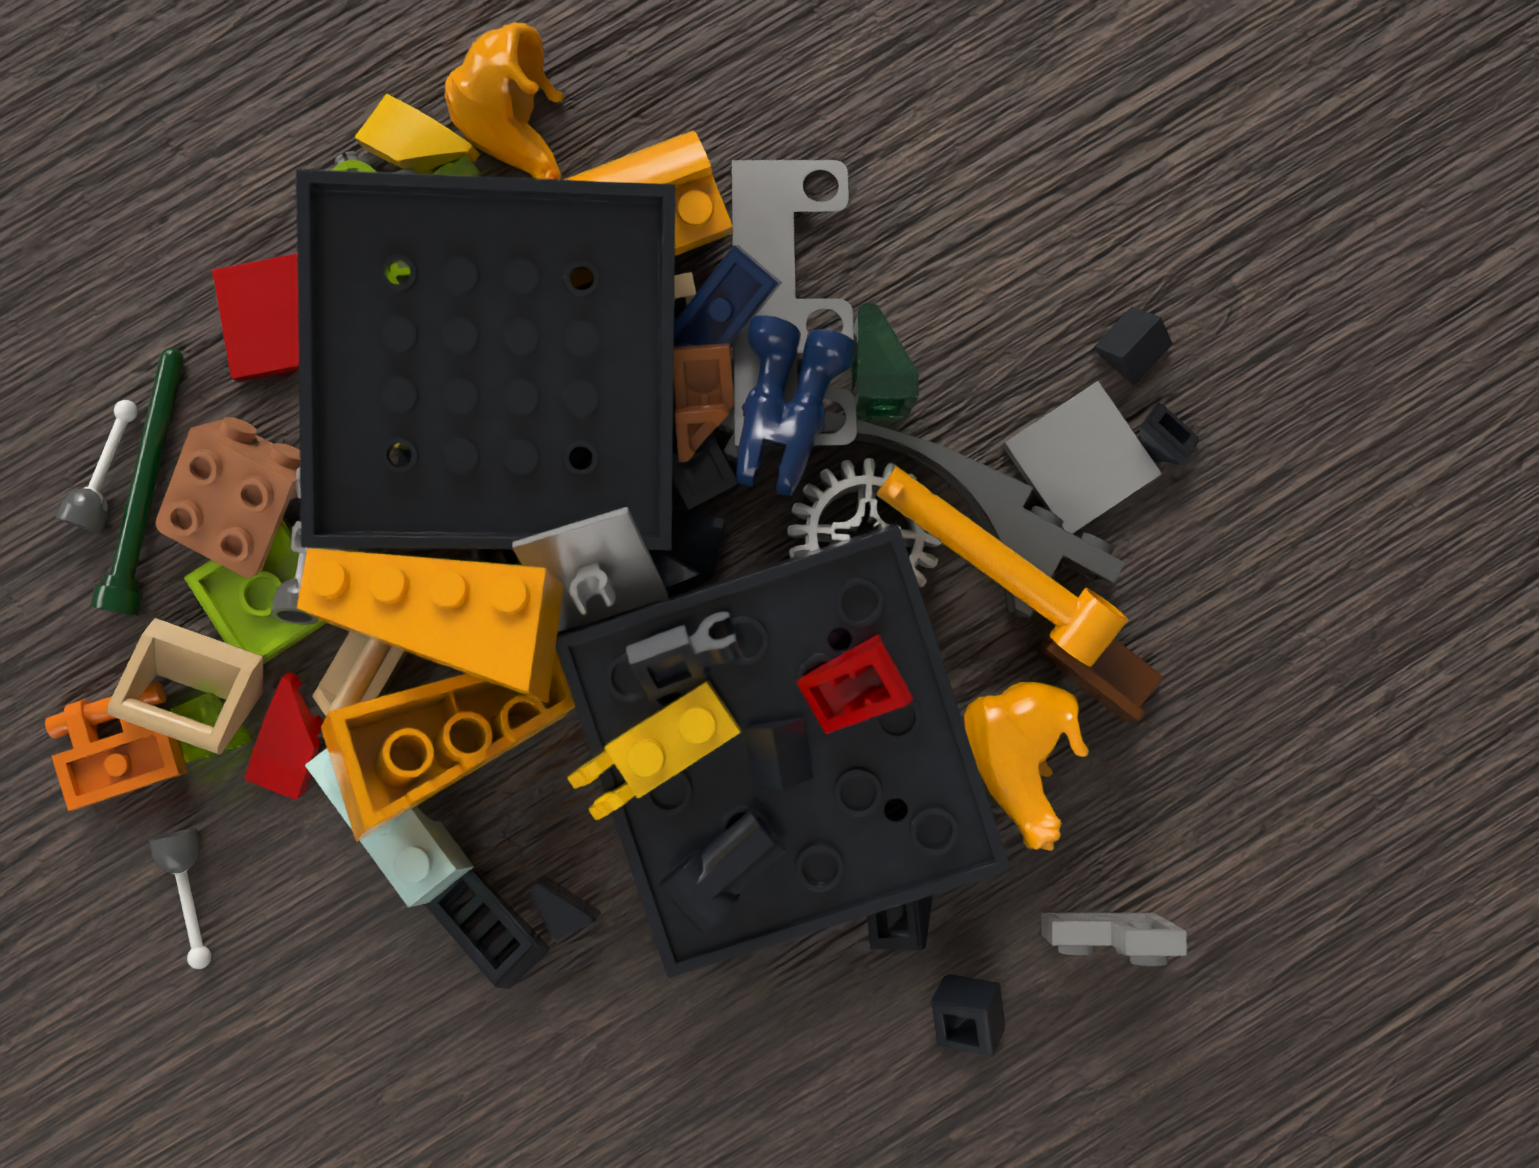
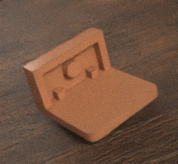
[156,417,300,578]

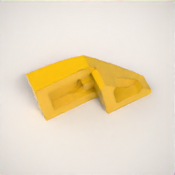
[354,93,480,175]

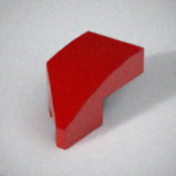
[244,672,323,800]

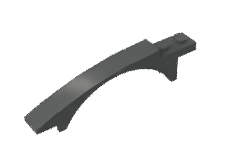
[715,405,1125,619]

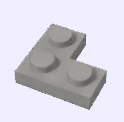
[1041,913,1187,966]

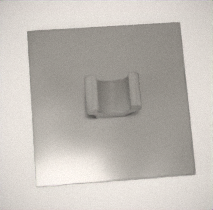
[513,507,668,632]

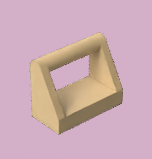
[107,618,263,755]
[312,632,409,716]

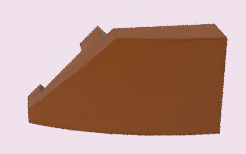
[673,343,734,462]

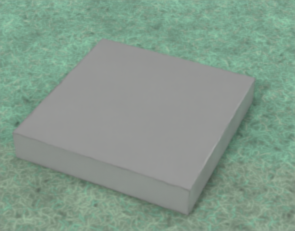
[1002,381,1162,534]

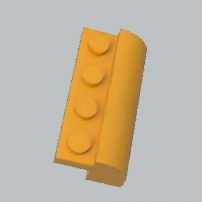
[564,130,734,290]

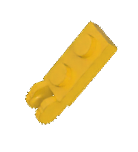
[567,680,741,820]

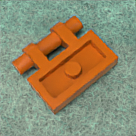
[45,681,188,811]

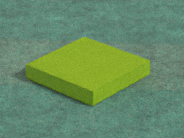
[184,517,326,665]

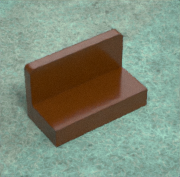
[1035,625,1163,723]

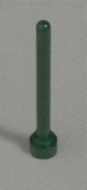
[90,348,184,616]

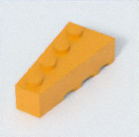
[297,548,564,703]
[321,649,575,842]

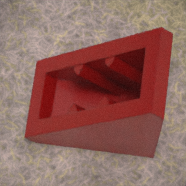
[796,635,914,734]

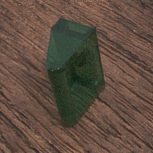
[851,302,919,418]

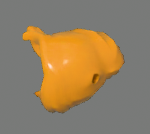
[445,22,564,180]
[964,682,1089,851]

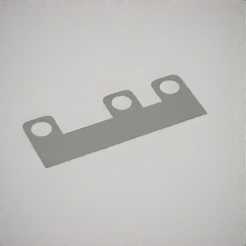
[732,160,857,446]

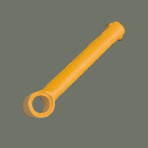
[876,466,1128,667]

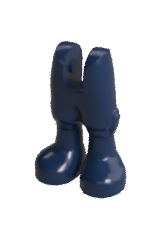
[737,315,858,496]

